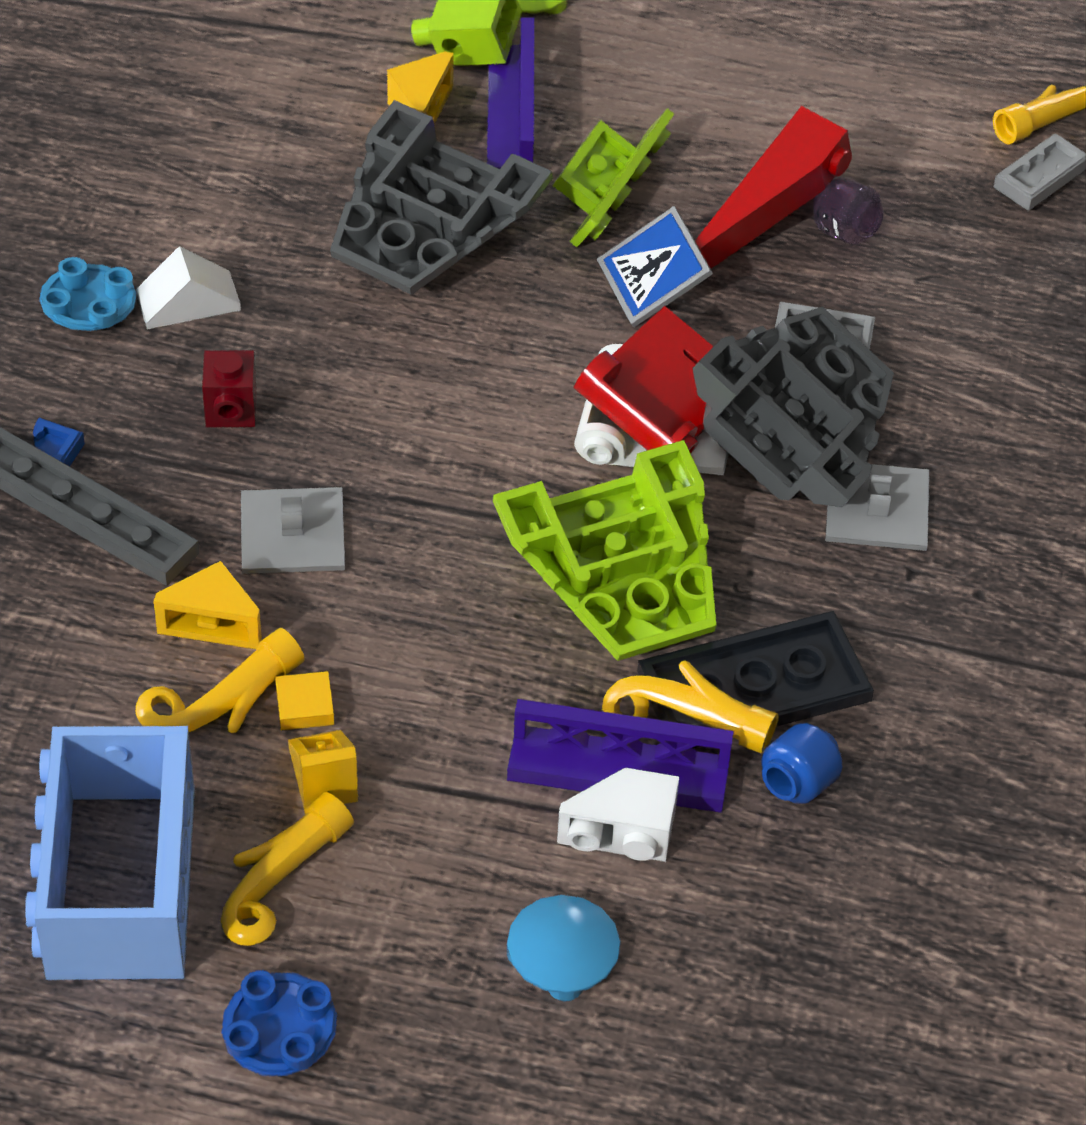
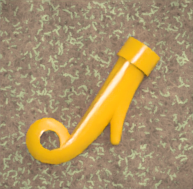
[993,85,1086,144]
[135,628,305,734]
[602,660,778,754]
[221,792,354,946]

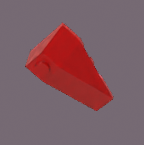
[695,106,852,269]

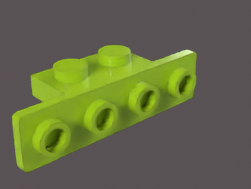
[552,108,674,248]

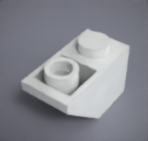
[557,768,679,862]

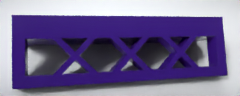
[487,17,534,169]
[507,699,734,813]

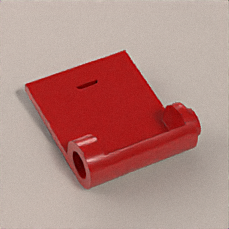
[574,306,714,454]

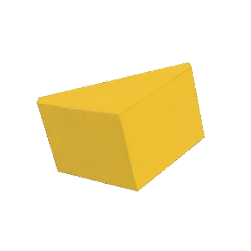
[387,51,454,124]
[153,561,262,649]
[288,730,358,812]

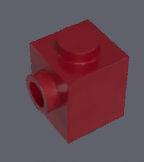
[202,350,257,427]

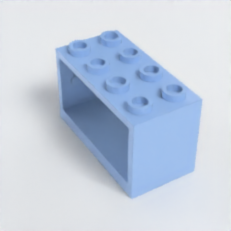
[26,726,195,980]

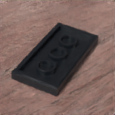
[637,611,874,748]

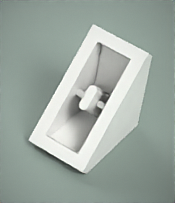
[136,246,241,329]

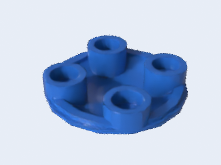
[222,970,337,1076]

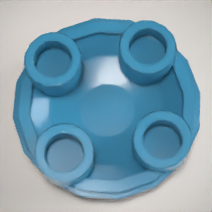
[39,257,137,331]
[507,895,620,1001]

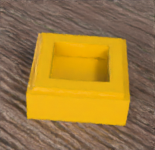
[275,671,334,730]

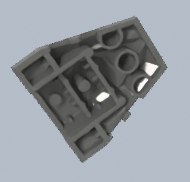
[330,100,553,295]
[693,306,894,507]

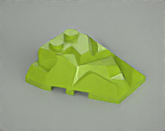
[493,440,716,661]

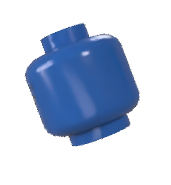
[761,723,843,804]

